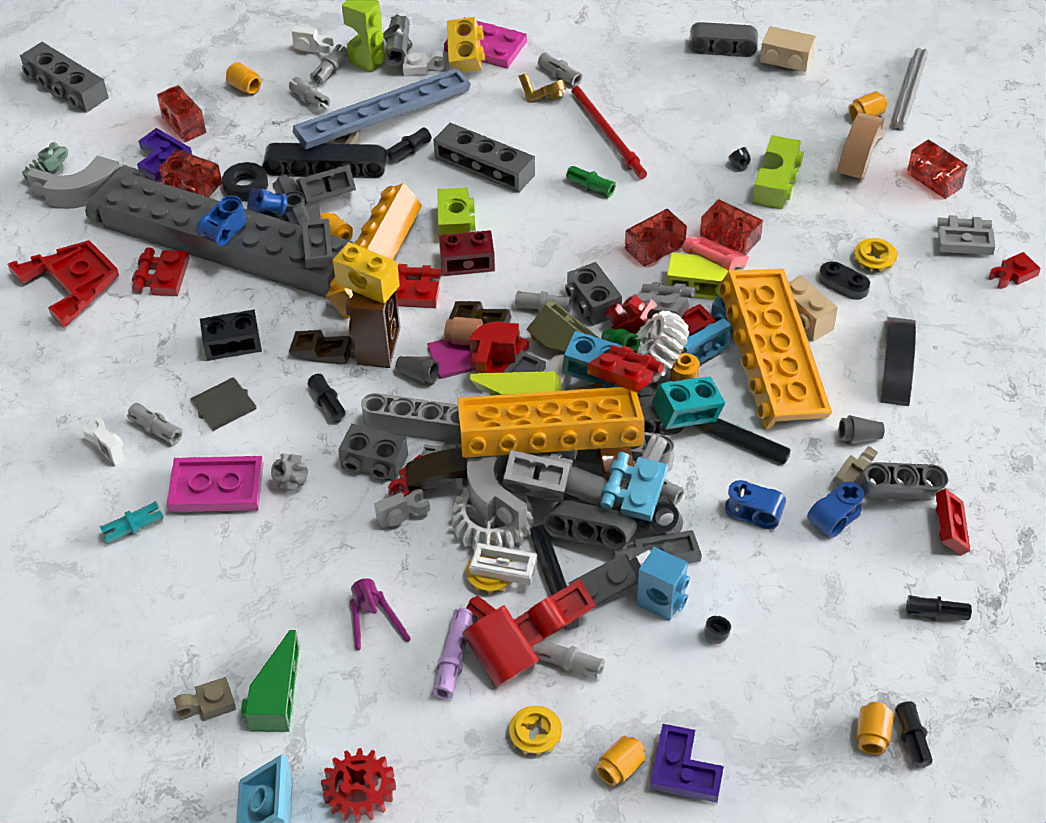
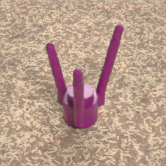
[349,578,411,650]

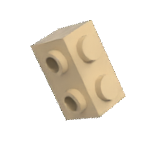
[760,26,816,72]
[788,275,838,342]

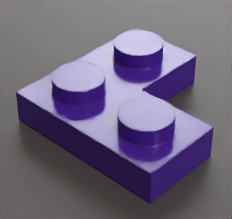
[137,128,192,182]
[650,724,724,803]

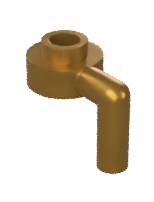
[518,73,567,102]

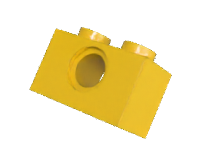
[333,242,400,304]

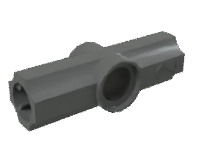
[383,14,413,66]
[272,175,310,226]

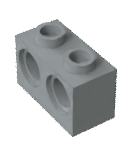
[503,450,571,503]

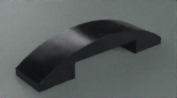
[880,317,916,406]

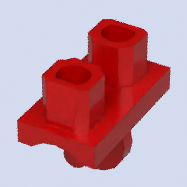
[605,294,657,334]

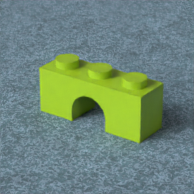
[342,0,385,72]
[752,135,804,209]

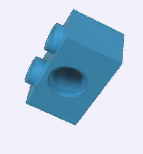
[637,547,690,621]

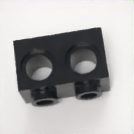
[200,309,262,361]

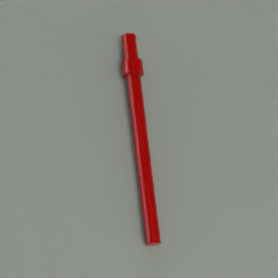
[571,86,647,179]

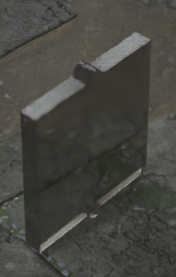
[190,377,257,431]

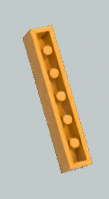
[325,183,422,319]

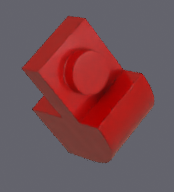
[469,322,520,374]

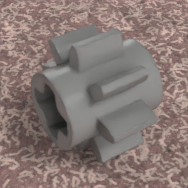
[271,453,308,490]

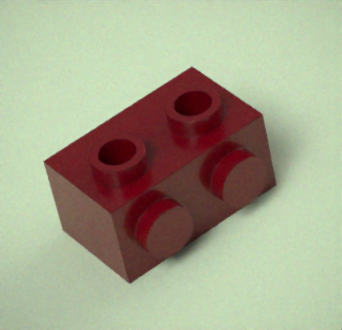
[438,230,495,276]

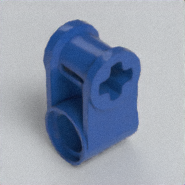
[247,188,287,217]
[196,195,247,246]
[725,480,786,529]
[807,481,864,538]

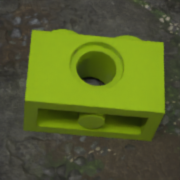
[437,187,476,235]

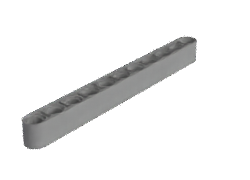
[361,393,674,472]

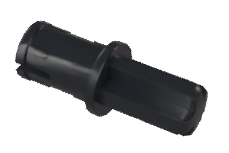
[386,127,432,162]
[307,373,346,422]
[906,595,972,621]
[895,701,933,769]

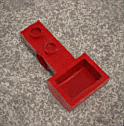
[462,579,597,689]

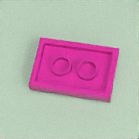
[444,17,527,69]
[167,456,264,512]

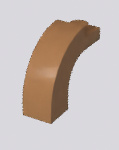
[837,112,885,179]

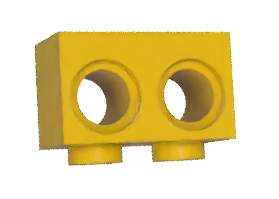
[447,17,485,73]

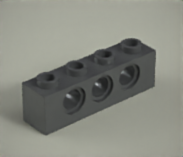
[20,42,109,113]
[433,122,535,193]

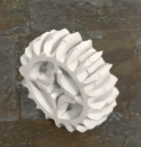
[633,310,689,384]
[451,479,533,551]

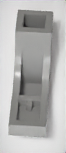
[26,155,120,209]
[467,455,527,531]

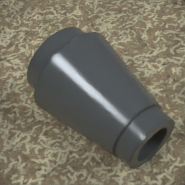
[395,356,439,384]
[838,415,885,444]

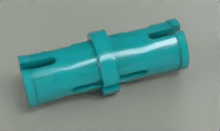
[99,501,164,544]

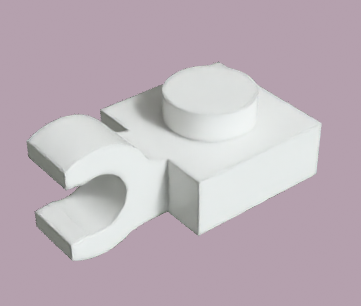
[291,26,334,54]
[403,50,444,76]
[82,417,125,466]

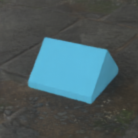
[237,754,293,823]

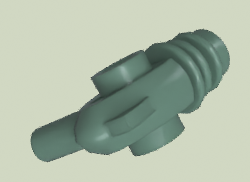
[22,142,68,182]

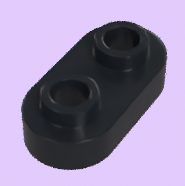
[819,261,870,300]

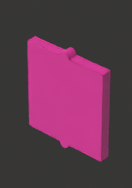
[427,339,475,379]

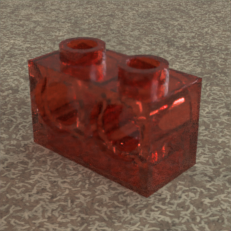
[157,85,207,142]
[907,139,968,199]
[159,149,222,198]
[700,199,763,255]
[625,208,687,267]

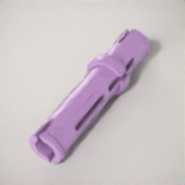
[433,608,473,699]

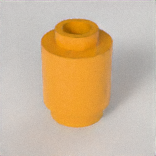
[226,62,261,94]
[848,91,887,121]
[321,212,353,241]
[670,353,700,382]
[856,702,894,755]
[596,736,646,786]

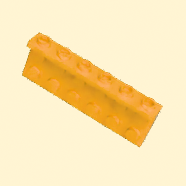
[719,269,832,429]
[457,387,644,458]

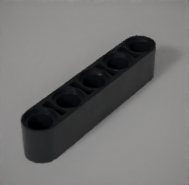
[262,142,387,178]

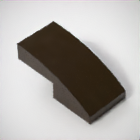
[449,301,512,325]
[289,330,352,364]
[406,447,467,491]

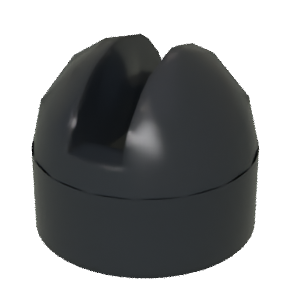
[728,147,751,169]
[704,616,731,644]

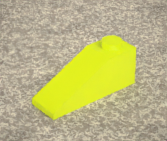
[667,252,729,300]
[470,371,561,395]

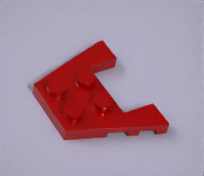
[7,240,119,328]

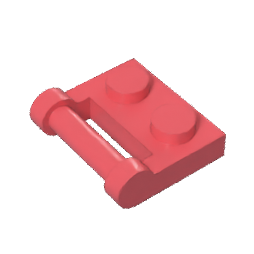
[682,237,749,270]

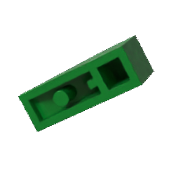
[241,630,300,732]

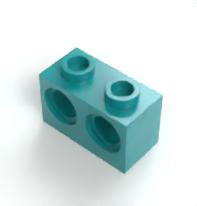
[652,376,725,429]

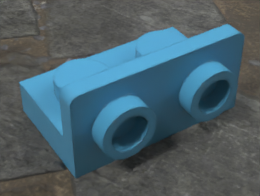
[682,318,731,363]

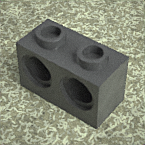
[296,165,356,204]
[565,262,622,326]
[338,423,408,481]

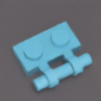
[600,452,668,521]

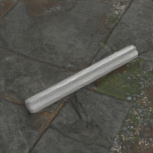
[892,48,928,130]

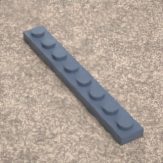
[292,68,471,149]

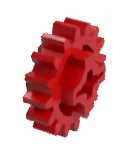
[321,748,396,823]

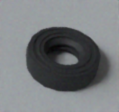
[222,162,268,201]

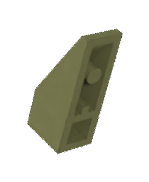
[526,300,599,352]

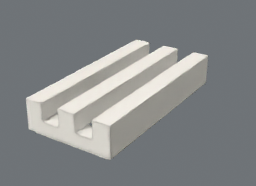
[469,543,537,585]

